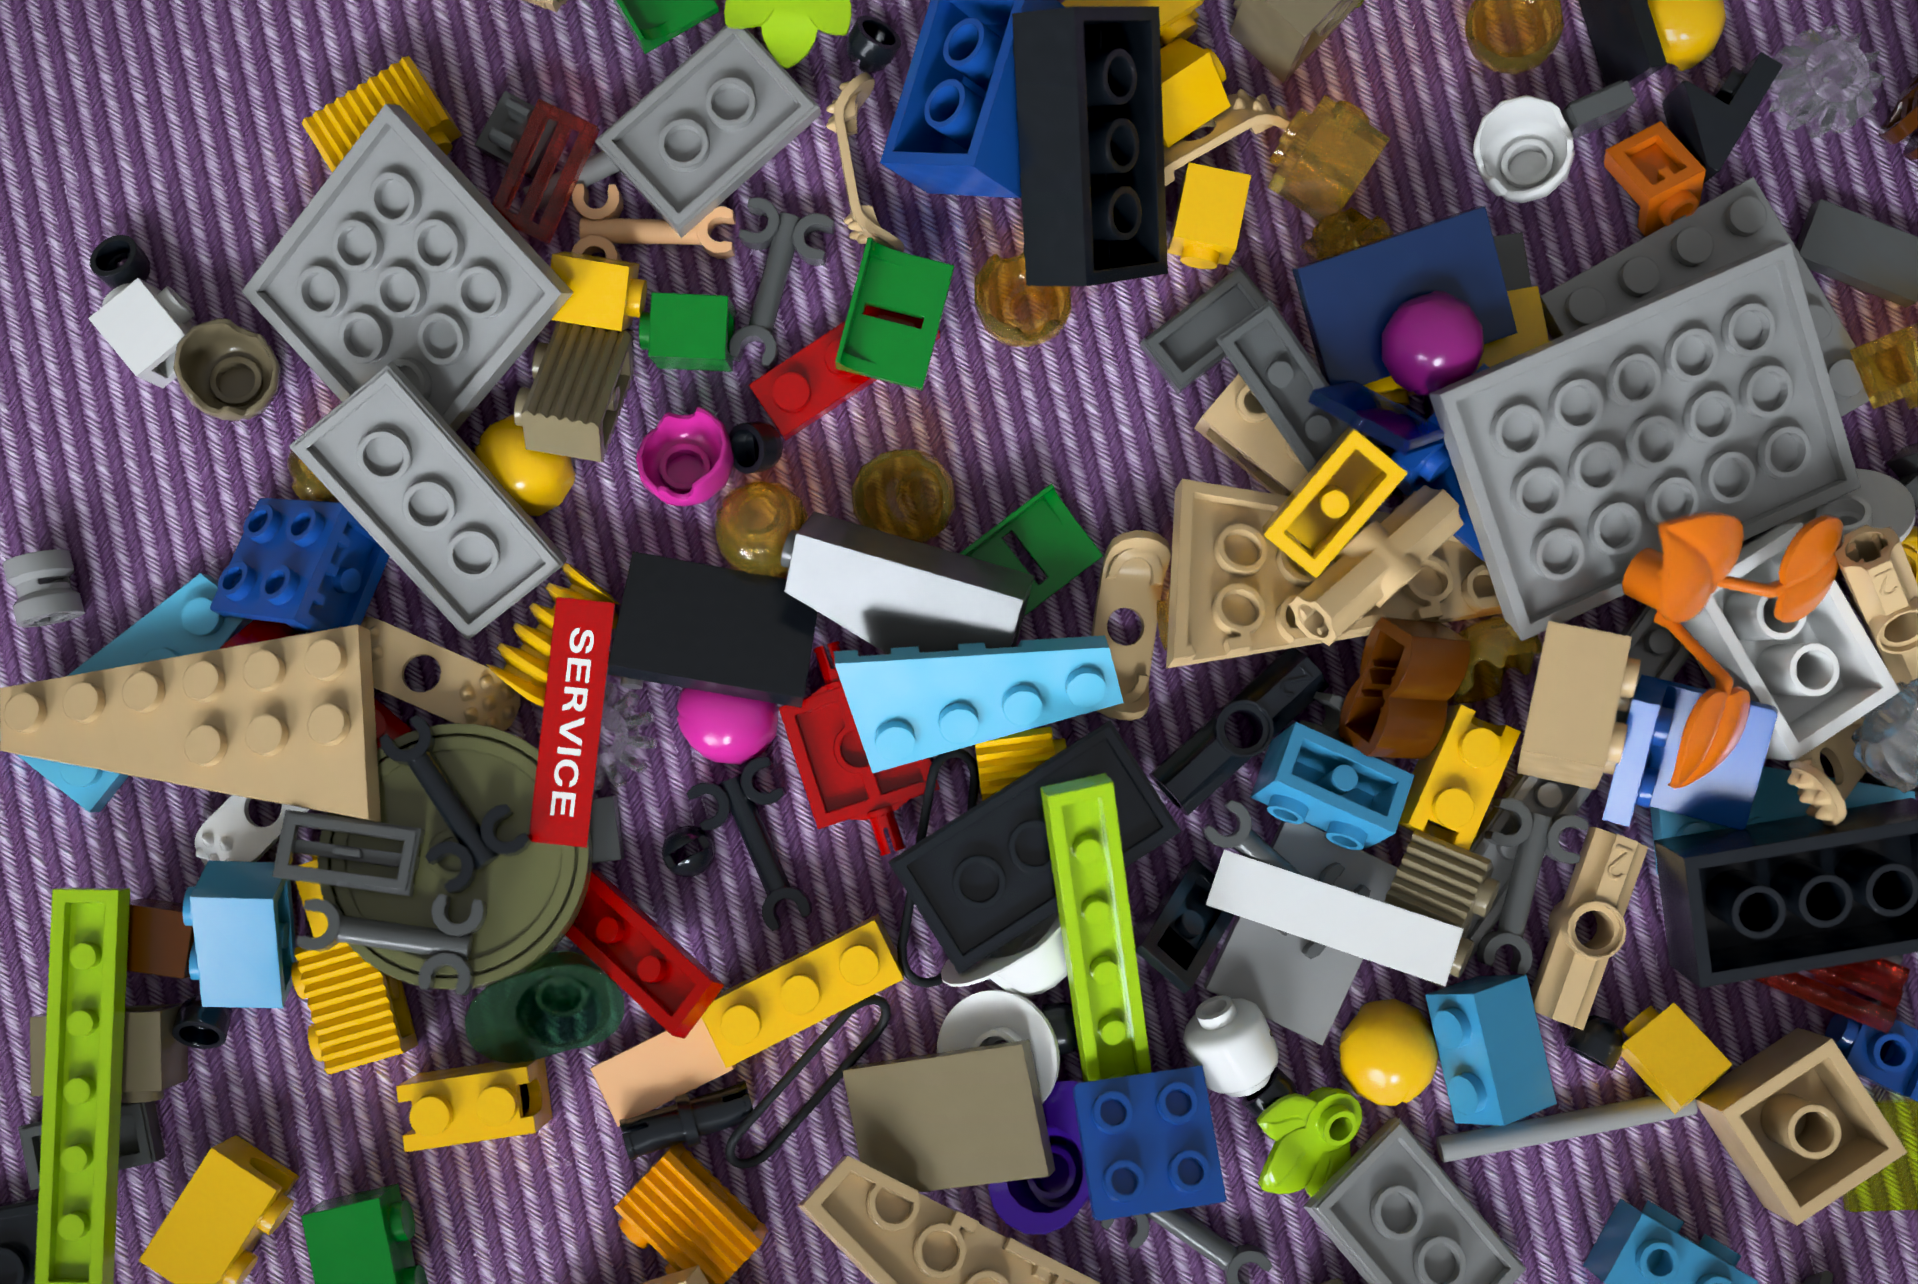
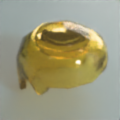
[1465,0,1565,75]
[974,252,1072,347]
[851,448,956,543]
[715,480,809,578]
[1453,617,1543,704]

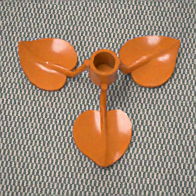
[1622,512,1844,789]

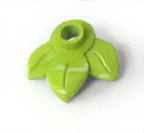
[724,0,851,68]
[1256,1087,1362,1197]

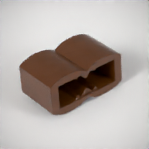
[1339,617,1470,759]

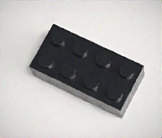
[1012,6,1168,286]
[1654,798,1918,988]

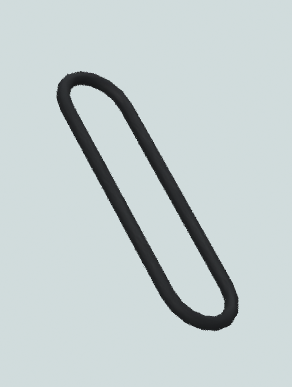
[725,995,891,1169]

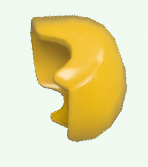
[1647,0,1726,71]
[475,414,575,516]
[1339,999,1439,1106]

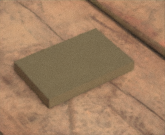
[842,1040,1055,1193]

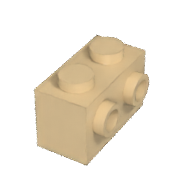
[1194,373,1308,496]

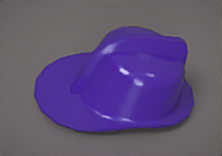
[988,1081,1090,1235]

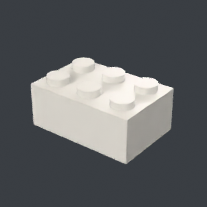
[1680,522,1900,761]

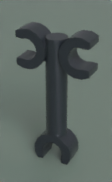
[380,715,532,894]
[686,757,812,931]

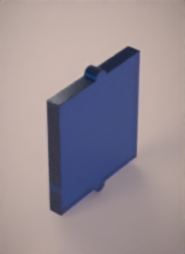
[1308,381,1445,455]

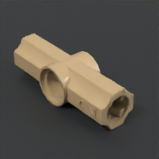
[1290,485,1464,646]
[1834,524,1918,693]
[1531,827,1648,1030]

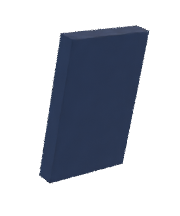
[1292,206,1517,394]

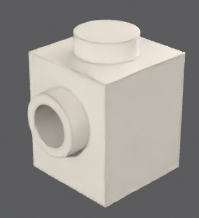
[88,278,195,388]

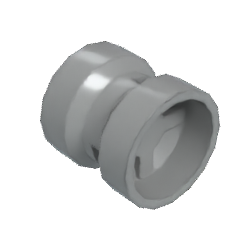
[2,549,85,628]

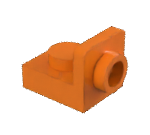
[1604,121,1706,237]

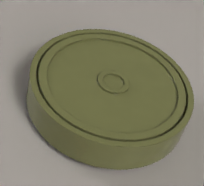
[318,723,593,990]

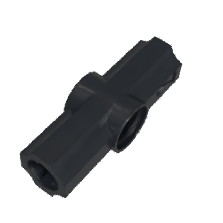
[1149,648,1329,816]

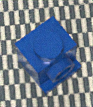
[1825,1001,1918,1102]

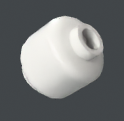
[1183,995,1279,1097]

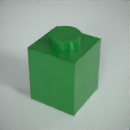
[639,292,736,372]

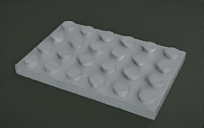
[1429,243,1861,641]

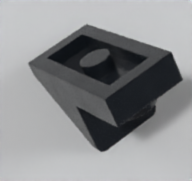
[1662,52,1783,184]
[1132,858,1234,993]

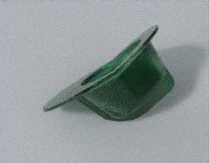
[465,950,625,1064]

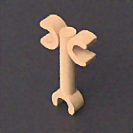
[571,184,736,261]

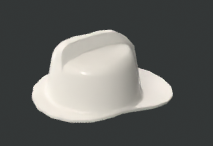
[941,911,1068,997]

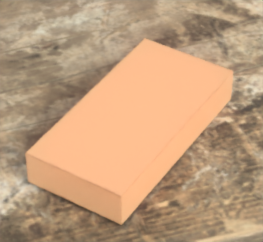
[590,1018,736,1127]

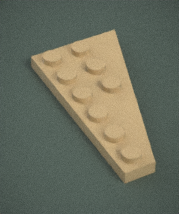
[1166,479,1502,669]
[0,624,381,823]
[798,1156,1100,1284]

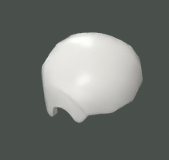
[1473,95,1575,203]

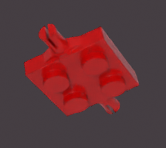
[778,641,940,856]

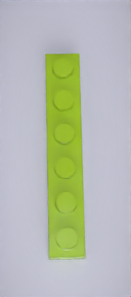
[1040,773,1152,1082]
[35,887,130,1284]

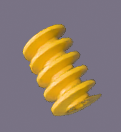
[486,563,621,707]

